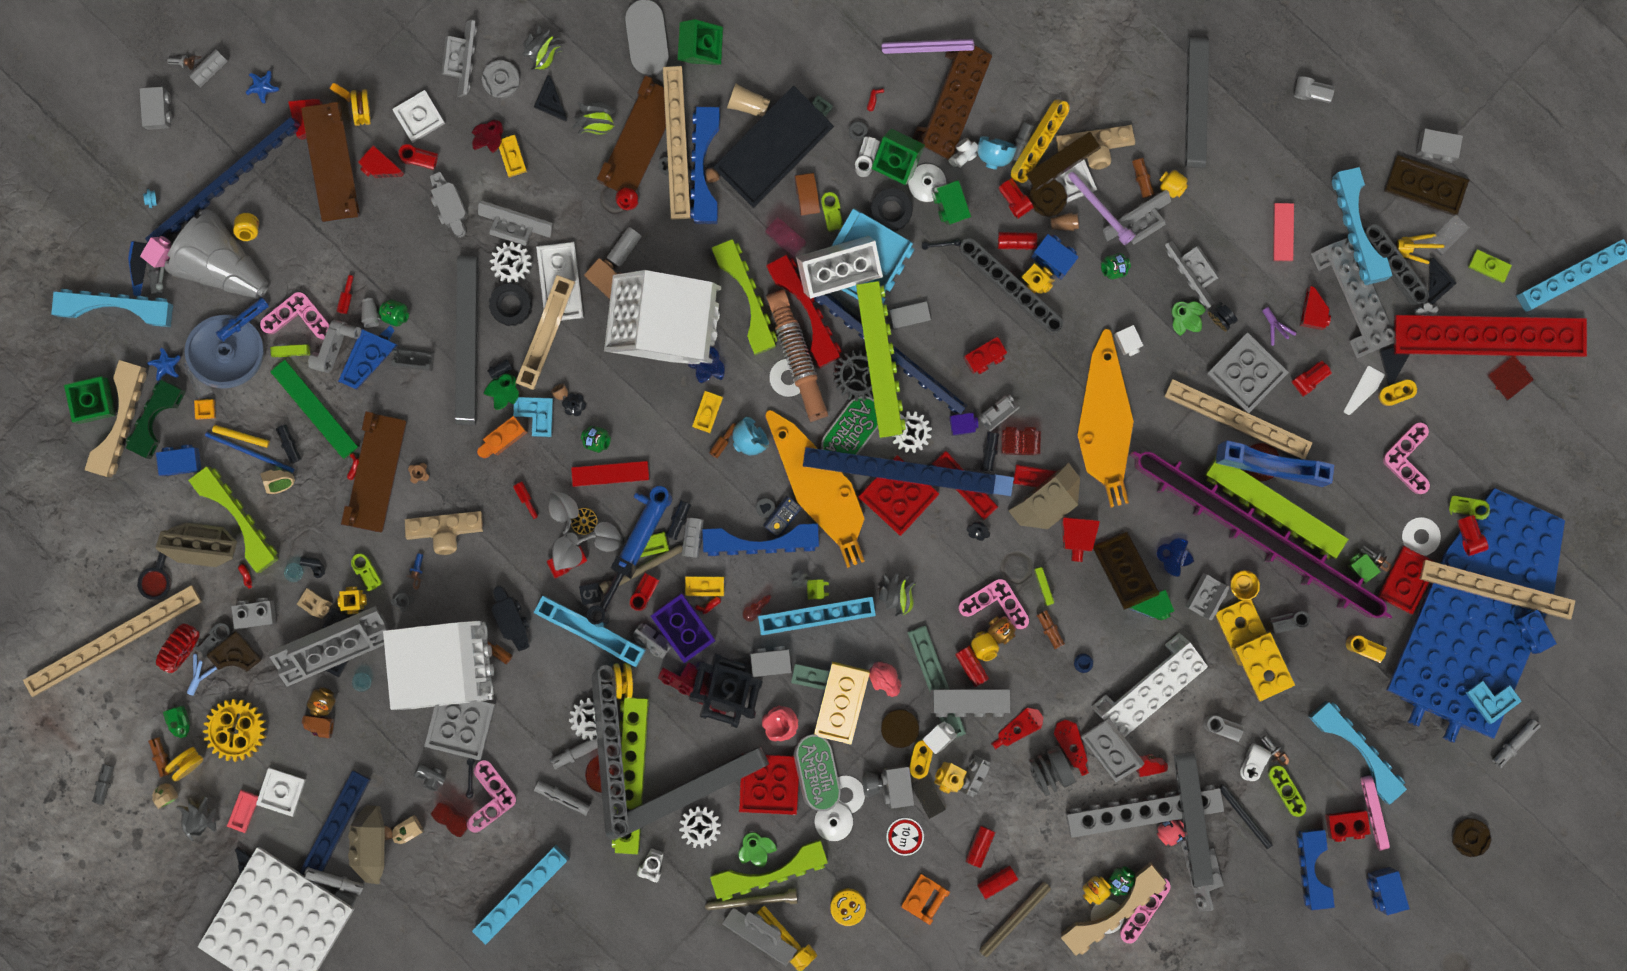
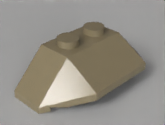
[1008,463,1080,529]
[155,523,237,567]
[348,805,385,884]

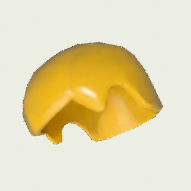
[1230,570,1260,600]

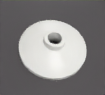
[908,164,946,202]
[815,803,853,841]

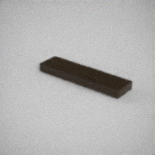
[1026,132,1101,191]

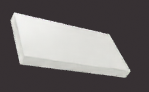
[536,242,584,321]

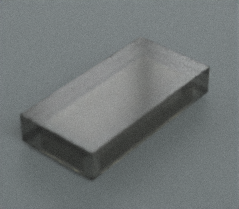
[911,776,946,819]

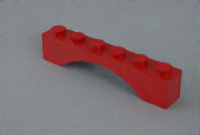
[766,255,841,368]

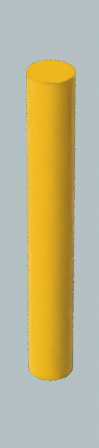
[212,425,270,448]

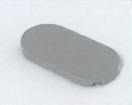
[625,0,669,76]

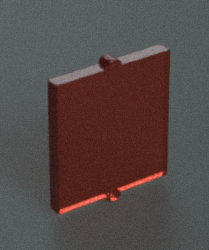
[1488,356,1534,401]

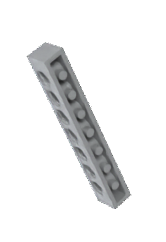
[1066,784,1224,838]

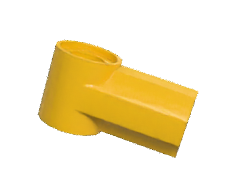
[1345,635,1387,663]

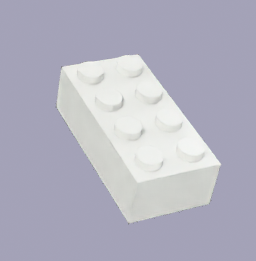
[796,236,883,299]

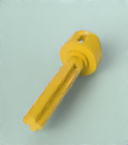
[756,906,817,971]

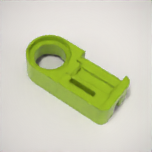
[821,192,843,232]
[270,345,310,357]
[1449,496,1490,520]
[351,554,383,591]

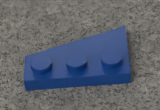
[338,329,398,389]

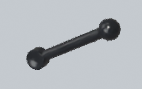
[922,239,961,250]
[466,758,475,799]

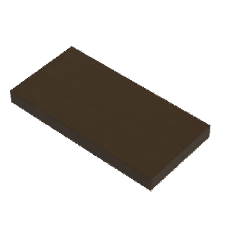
[1384,155,1470,216]
[1093,532,1159,610]

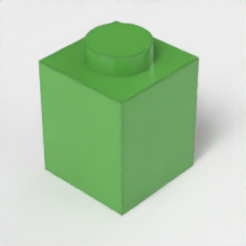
[1347,553,1381,584]

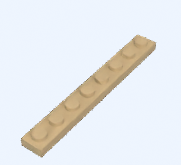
[663,66,691,220]
[1164,379,1312,460]
[1419,560,1575,620]

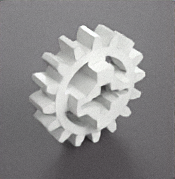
[490,242,532,283]
[892,411,932,453]
[569,698,609,741]
[679,806,721,848]

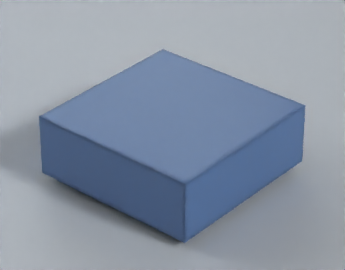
[993,474,1014,497]

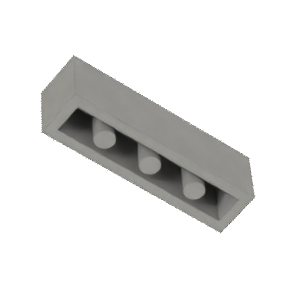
[930,690,1010,717]

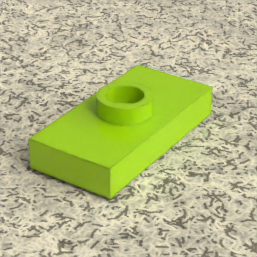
[1468,249,1512,283]

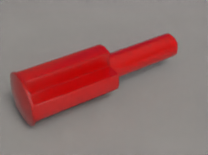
[336,275,354,314]
[513,481,538,519]

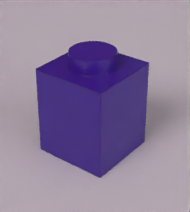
[949,413,979,436]

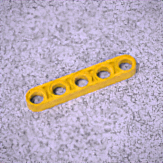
[1011,99,1069,183]

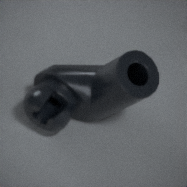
[300,556,325,578]

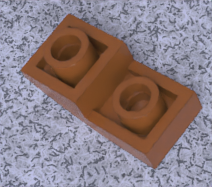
[794,173,820,216]

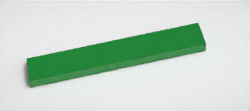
[270,360,359,460]

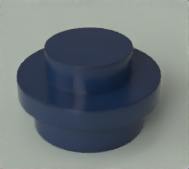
[1074,654,1093,673]

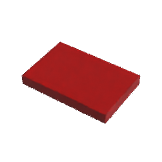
[1377,546,1437,615]

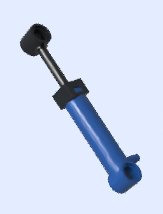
[586,486,672,627]

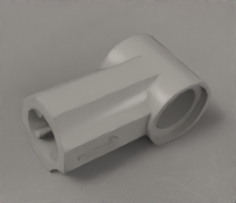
[1294,76,1334,103]
[1203,715,1244,742]

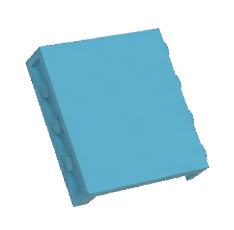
[832,208,915,303]

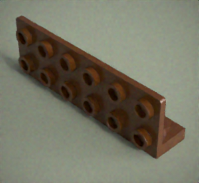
[912,39,992,160]
[597,76,666,192]
[301,102,360,222]
[341,411,407,533]

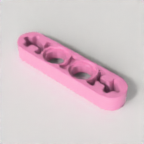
[1361,775,1390,851]
[1120,878,1170,943]

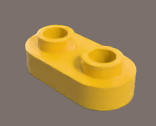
[1378,380,1417,406]
[909,740,933,779]

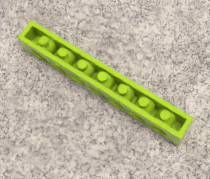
[612,697,649,854]

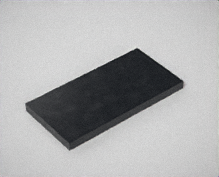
[713,85,835,208]

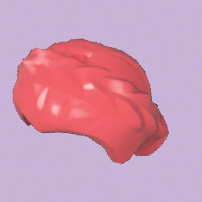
[869,662,902,697]
[762,705,798,742]

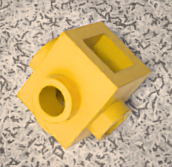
[1022,263,1055,294]
[338,587,367,614]
[934,762,967,794]

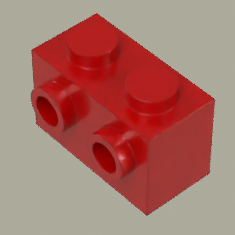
[963,337,1007,375]

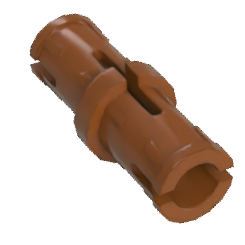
[1132,158,1154,198]
[1036,610,1065,650]
[148,737,172,777]

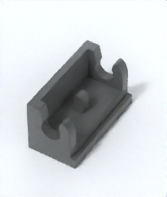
[391,348,434,371]

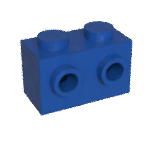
[156,445,202,476]
[1514,610,1557,654]

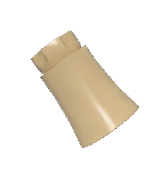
[727,83,770,117]

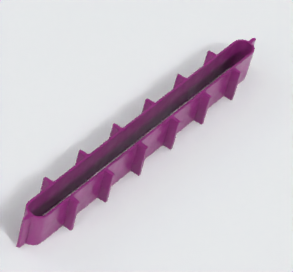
[1129,451,1392,619]

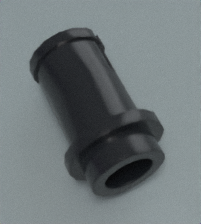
[487,358,513,380]

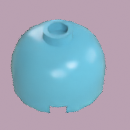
[977,136,1017,169]
[732,417,769,456]

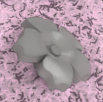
[1415,301,1439,316]

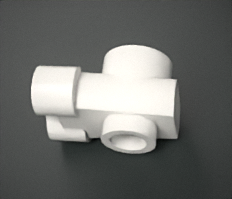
[948,138,978,168]
[637,849,664,882]

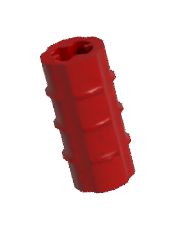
[998,231,1037,250]
[955,646,989,687]
[965,826,996,868]
[977,865,1018,900]

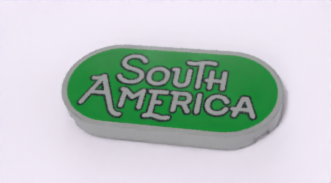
[821,396,878,455]
[794,735,841,811]

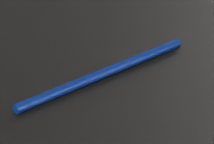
[205,432,295,473]

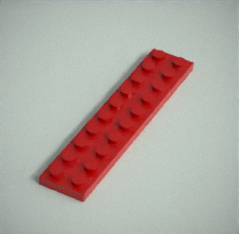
[1394,315,1587,357]

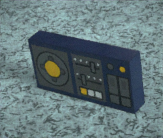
[763,495,802,538]

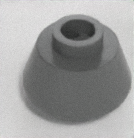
[862,771,883,798]

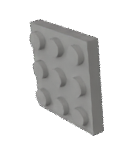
[1207,332,1289,413]
[424,700,496,761]

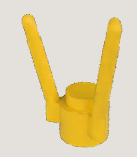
[1396,233,1445,264]

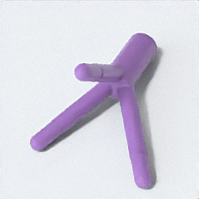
[1262,307,1296,346]

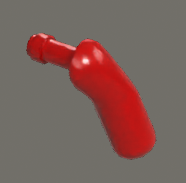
[867,88,884,111]
[347,453,359,480]
[238,564,252,588]
[695,597,721,614]

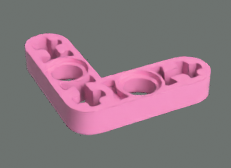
[260,292,330,340]
[1383,423,1430,494]
[958,579,1029,629]
[467,760,516,833]

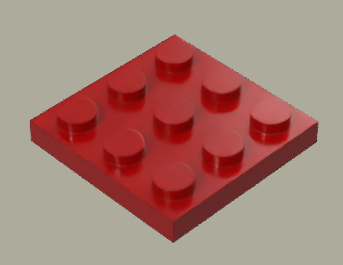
[858,455,939,536]
[739,754,799,815]

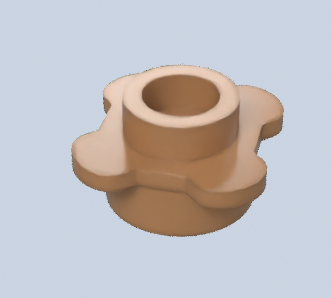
[408,463,429,484]

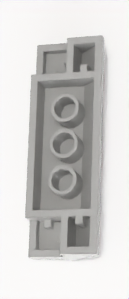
[269,606,389,687]

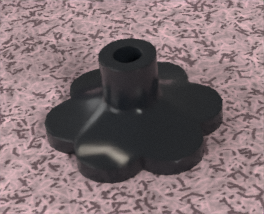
[562,393,586,417]
[966,521,990,541]

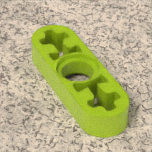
[1268,765,1306,817]

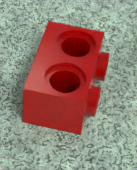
[1325,809,1371,842]

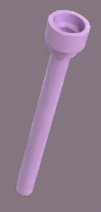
[1068,172,1135,245]

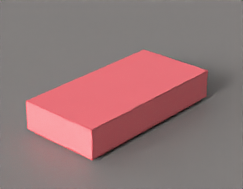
[227,790,259,833]

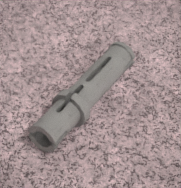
[1492,718,1541,768]
[550,736,598,770]
[534,780,591,816]
[304,867,363,895]

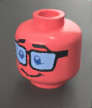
[1157,819,1185,846]

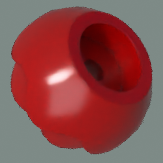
[615,188,639,211]

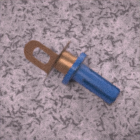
[407,553,423,590]

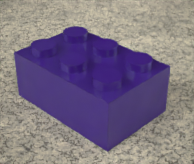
[651,593,716,663]

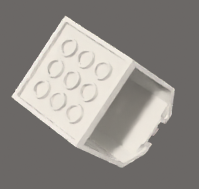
[604,270,721,364]
[383,621,494,710]

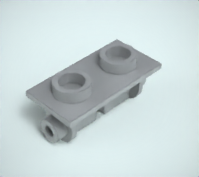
[979,394,1020,431]
[632,623,672,659]
[960,755,990,797]

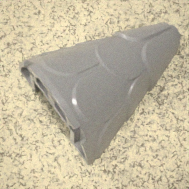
[165,209,269,299]

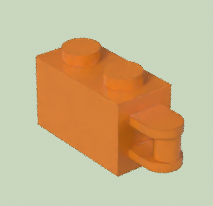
[477,416,528,458]

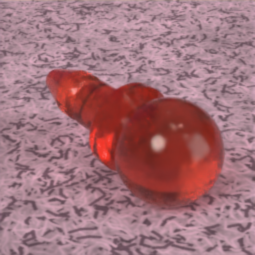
[742,595,772,622]

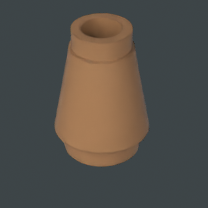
[1051,212,1079,231]

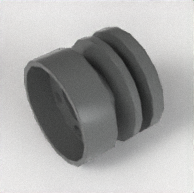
[1029,746,1076,796]

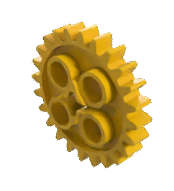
[203,699,267,762]

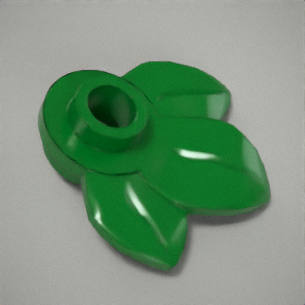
[484,374,519,410]

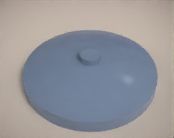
[185,315,264,388]

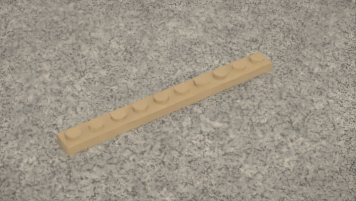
[23,585,202,697]

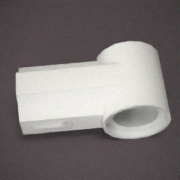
[855,137,880,177]

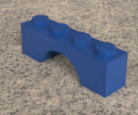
[1296,828,1335,910]

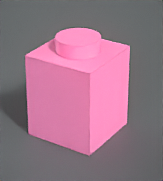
[140,236,172,268]

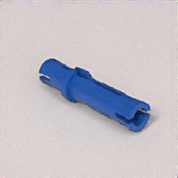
[215,298,269,342]

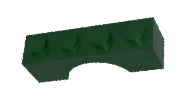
[126,380,186,459]

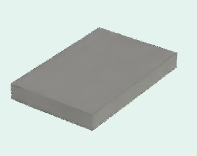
[1081,718,1145,782]

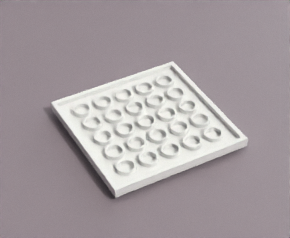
[198,847,355,971]

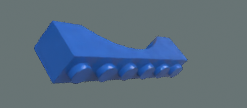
[690,107,720,224]
[1216,441,1334,487]
[702,524,819,556]

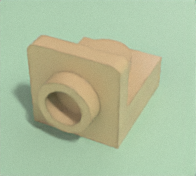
[297,588,332,619]

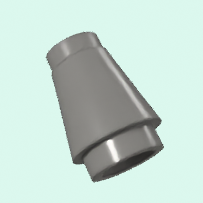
[361,298,381,328]

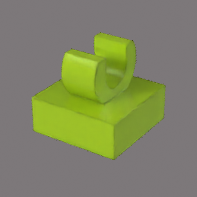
[807,580,829,599]

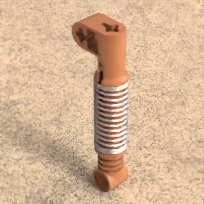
[766,289,828,422]

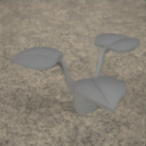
[548,492,623,570]

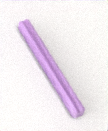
[881,39,975,54]

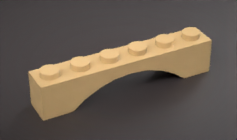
[516,275,576,390]
[85,360,147,478]
[1061,862,1167,956]

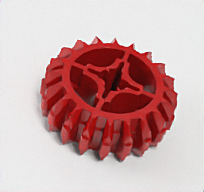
[156,623,199,673]

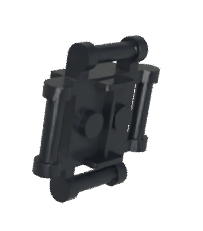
[689,653,763,728]

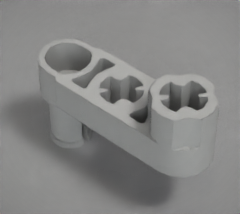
[308,320,361,373]

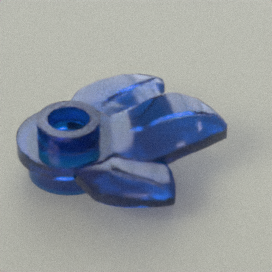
[688,347,725,383]
[1157,538,1194,577]

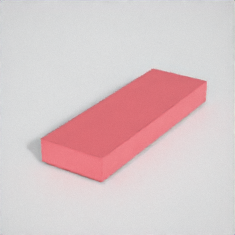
[1273,203,1294,261]

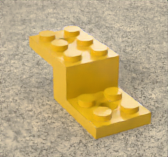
[1215,600,1295,701]

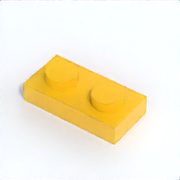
[499,135,527,178]
[692,391,723,433]
[685,577,724,596]

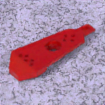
[991,708,1044,750]
[1053,719,1089,776]

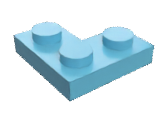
[513,397,553,437]
[1466,681,1522,724]

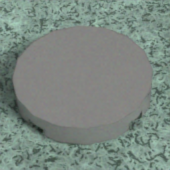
[481,60,520,99]

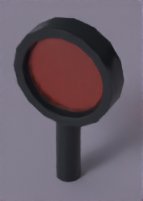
[137,552,172,600]

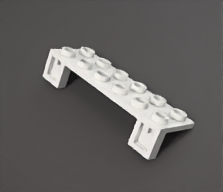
[1091,633,1207,737]

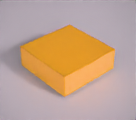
[330,83,351,102]
[194,399,216,420]

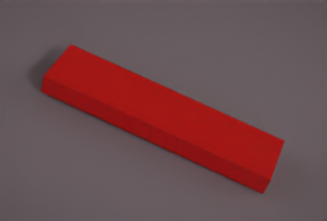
[932,451,998,520]
[571,461,649,487]

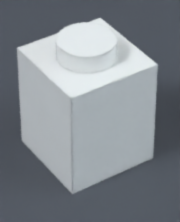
[1114,325,1143,356]
[923,721,957,754]

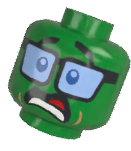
[1101,253,1131,280]
[581,425,611,453]
[1107,866,1136,896]

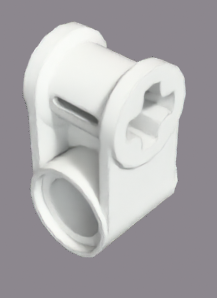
[1240,743,1271,781]

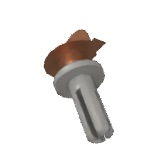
[167,55,201,70]
[1360,546,1391,572]
[1261,735,1289,766]

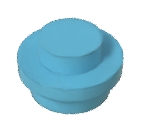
[143,189,157,208]

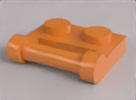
[901,874,950,925]

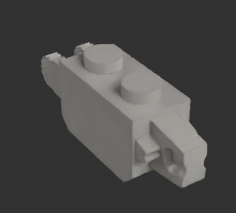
[430,172,468,238]

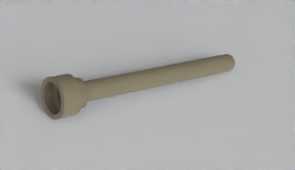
[599,545,683,595]
[705,888,798,910]

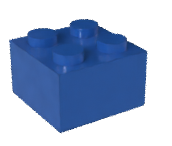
[1031,234,1079,280]
[1366,867,1410,915]

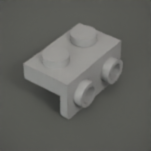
[1185,573,1229,620]

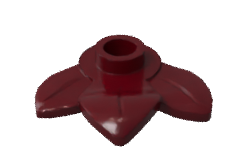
[471,120,503,153]

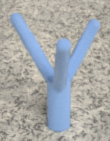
[187,653,217,696]

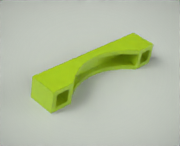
[712,239,778,356]
[188,467,279,573]
[710,839,828,901]

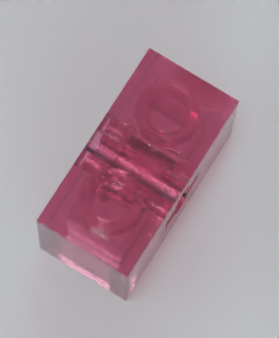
[765,217,807,259]

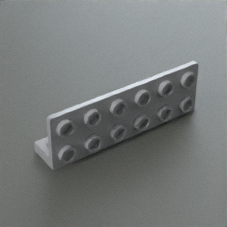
[1311,238,1395,358]

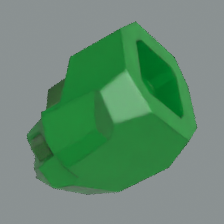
[163,706,190,738]

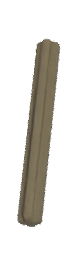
[979,882,1051,957]

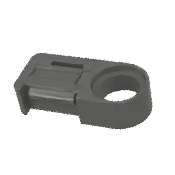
[195,623,232,658]

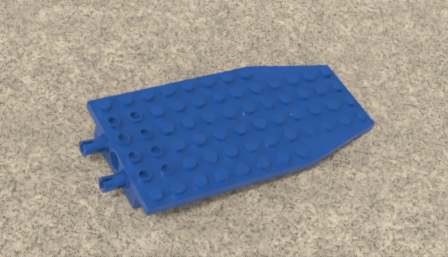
[1386,488,1565,743]

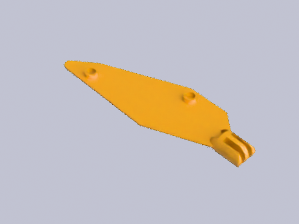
[1078,329,1134,508]
[765,410,865,568]

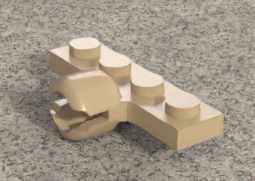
[1056,125,1135,170]
[405,511,483,555]

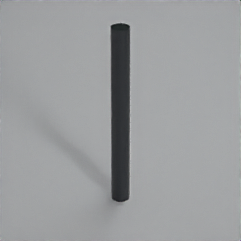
[1219,784,1273,849]

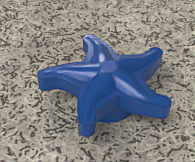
[246,71,279,104]
[147,348,181,381]

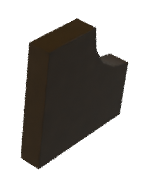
[206,630,262,672]

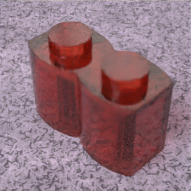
[1001,427,1041,455]
[431,801,473,837]

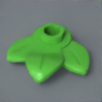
[1171,301,1206,336]
[738,832,777,868]

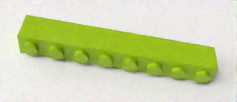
[856,281,906,438]
[1203,457,1349,560]

